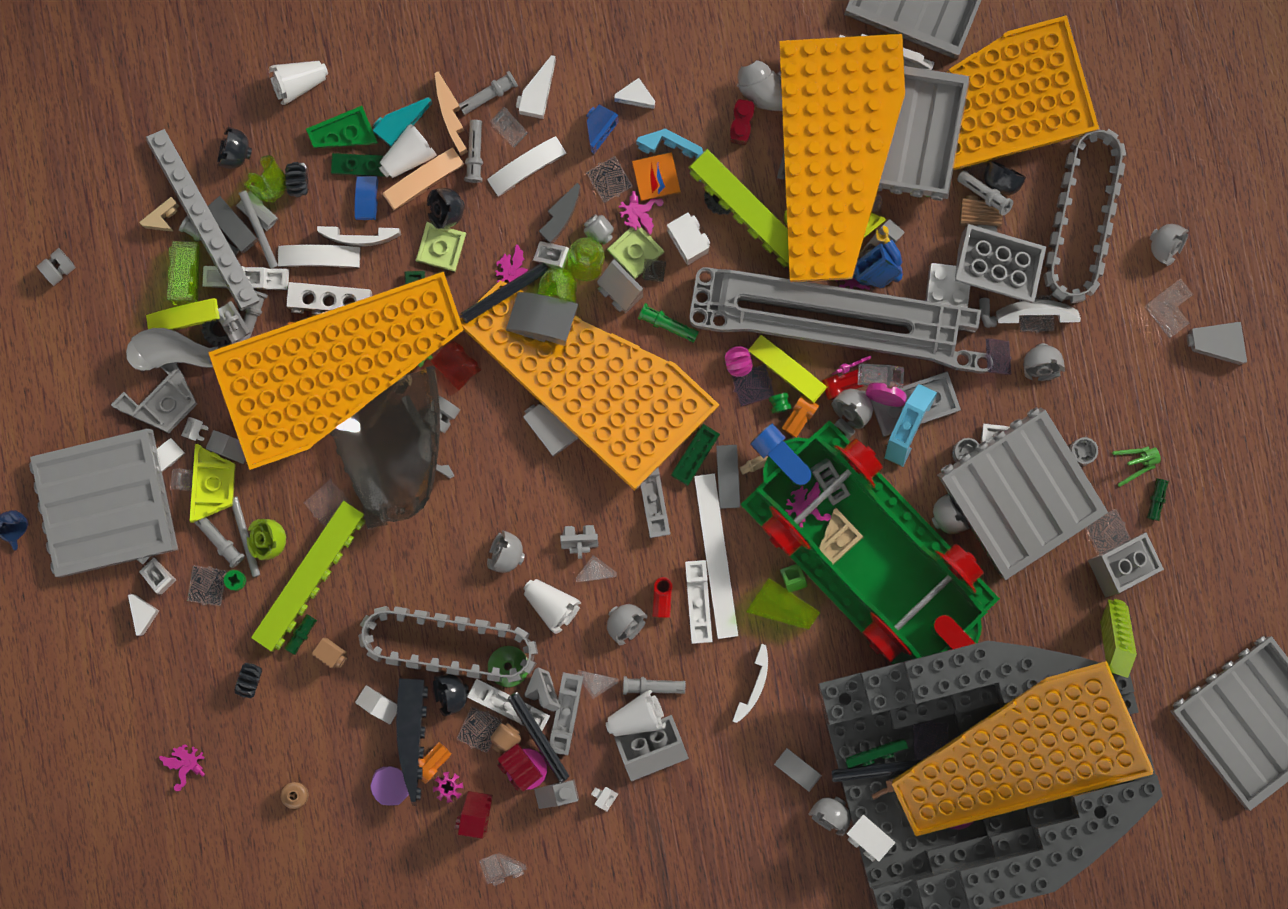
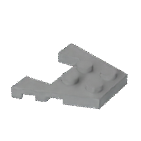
[111,363,197,433]

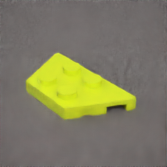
[190,444,236,523]

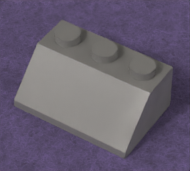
[614,715,689,781]

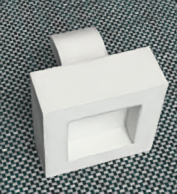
[181,417,208,441]
[591,787,618,811]

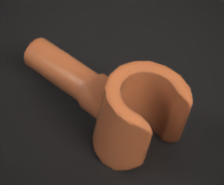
[872,778,895,800]

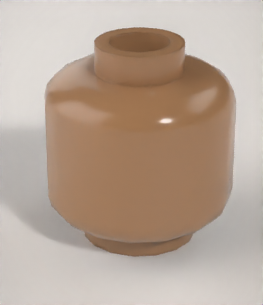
[490,722,521,754]
[281,782,309,809]

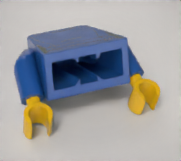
[853,226,903,288]

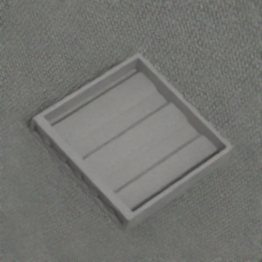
[844,0,981,60]
[877,66,969,201]
[937,407,1108,580]
[29,429,178,577]
[1170,636,1288,811]

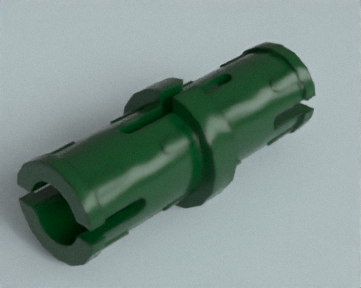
[1146,478,1169,521]
[284,614,317,655]

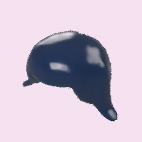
[0,510,28,551]

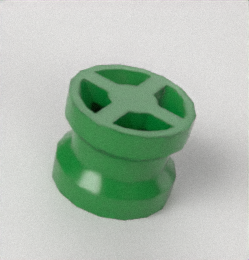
[768,393,792,414]
[224,570,246,591]

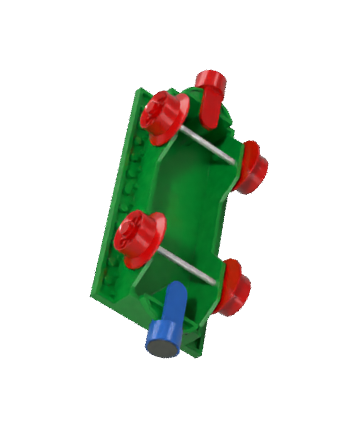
[740,420,1000,665]

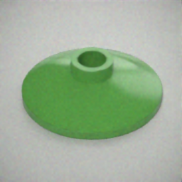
[488,646,528,687]

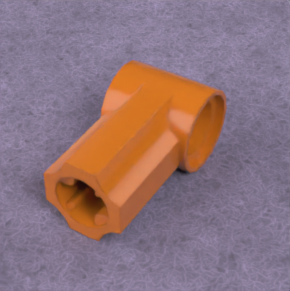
[782,395,819,438]
[419,742,452,784]

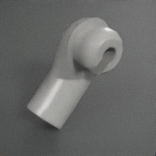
[979,298,997,328]

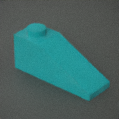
[373,97,433,147]

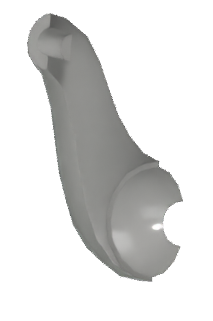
[737,60,782,111]
[126,328,218,371]

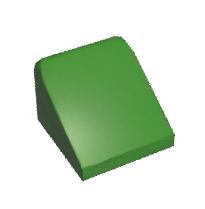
[780,564,807,593]

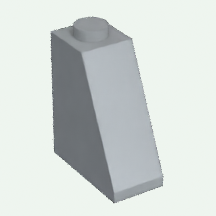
[1187,322,1247,365]
[523,404,578,457]
[534,779,579,809]

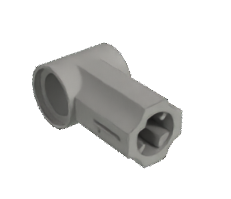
[236,191,278,231]

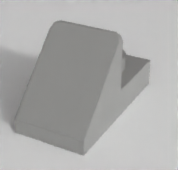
[525,668,560,711]

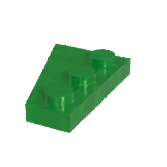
[306,106,378,149]

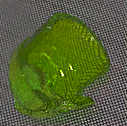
[244,155,286,202]
[567,236,605,281]
[537,267,577,303]

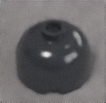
[217,127,252,169]
[984,160,1026,196]
[427,188,465,229]
[433,674,469,716]

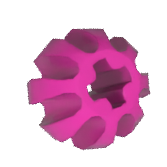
[725,346,753,377]
[433,772,464,803]

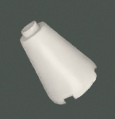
[269,61,328,105]
[379,124,437,178]
[524,579,581,634]
[606,690,666,736]

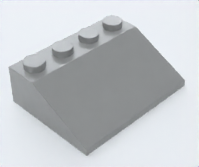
[955,224,1046,303]

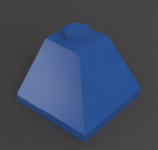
[586,104,619,154]

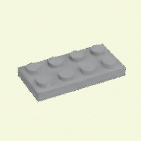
[870,372,961,437]

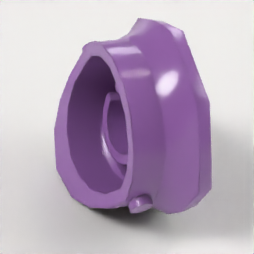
[370,766,409,805]

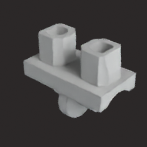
[218,301,251,343]
[560,525,598,559]

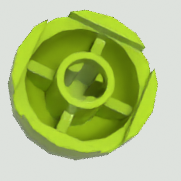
[247,519,286,560]

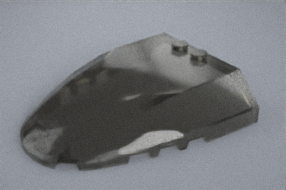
[330,366,440,522]

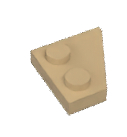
[819,508,863,564]

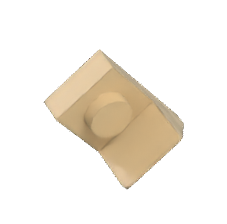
[139,197,179,231]

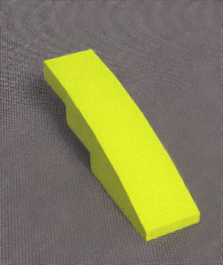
[146,298,220,331]
[749,335,827,403]

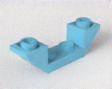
[636,129,703,182]
[885,384,938,467]

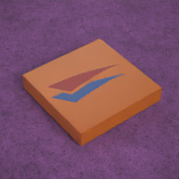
[632,152,681,201]

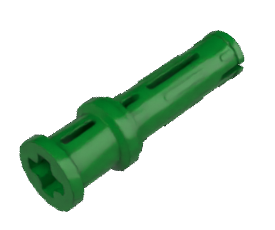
[638,303,699,343]

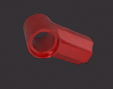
[821,369,865,400]
[652,577,672,618]

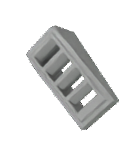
[810,458,850,505]

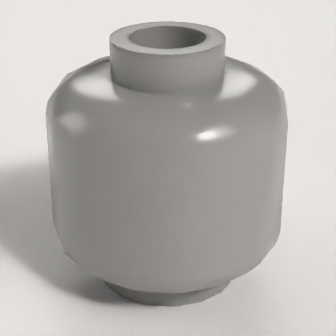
[584,214,614,245]

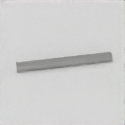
[239,190,278,268]
[232,497,260,577]

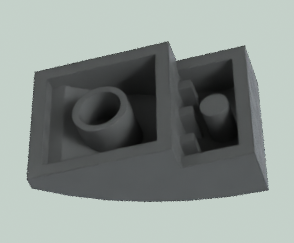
[506,292,578,346]

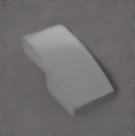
[774,748,822,792]

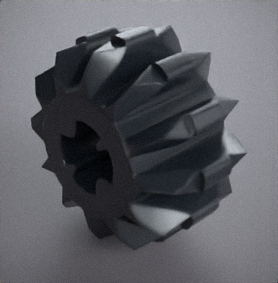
[285,162,309,197]
[234,663,262,699]

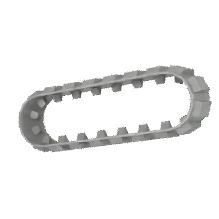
[1044,128,1126,304]
[358,606,538,683]

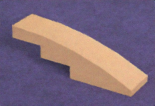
[435,72,468,156]
[383,147,464,210]

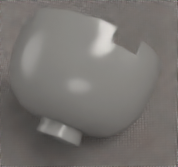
[1150,224,1189,266]
[1023,343,1065,381]
[832,389,873,429]
[932,493,970,534]
[487,530,525,573]
[607,604,648,645]
[808,797,851,836]

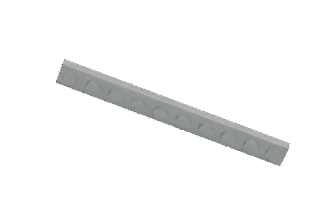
[146,129,260,311]

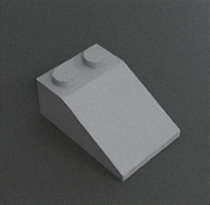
[597,259,643,313]
[1088,533,1164,598]

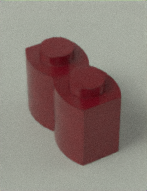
[730,99,754,145]
[497,743,543,791]

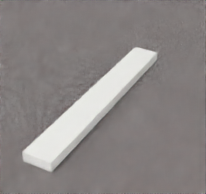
[694,473,738,639]

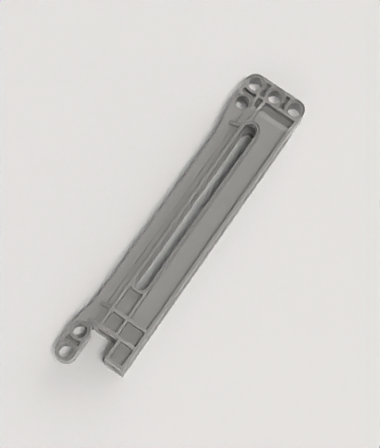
[690,267,993,374]

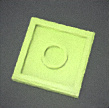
[416,222,466,272]
[607,227,664,280]

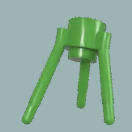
[1112,447,1161,487]

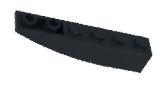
[396,678,428,806]

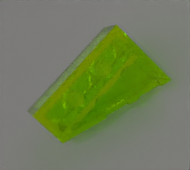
[167,241,200,305]
[745,578,820,630]

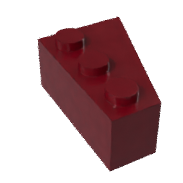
[455,791,493,839]

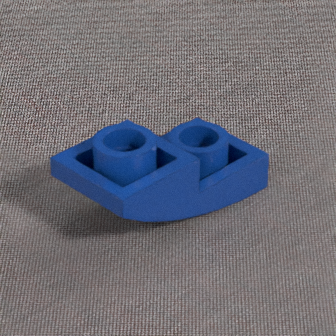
[355,176,378,220]

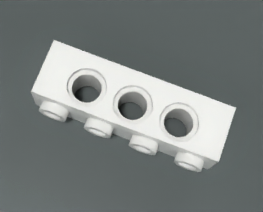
[286,282,372,315]

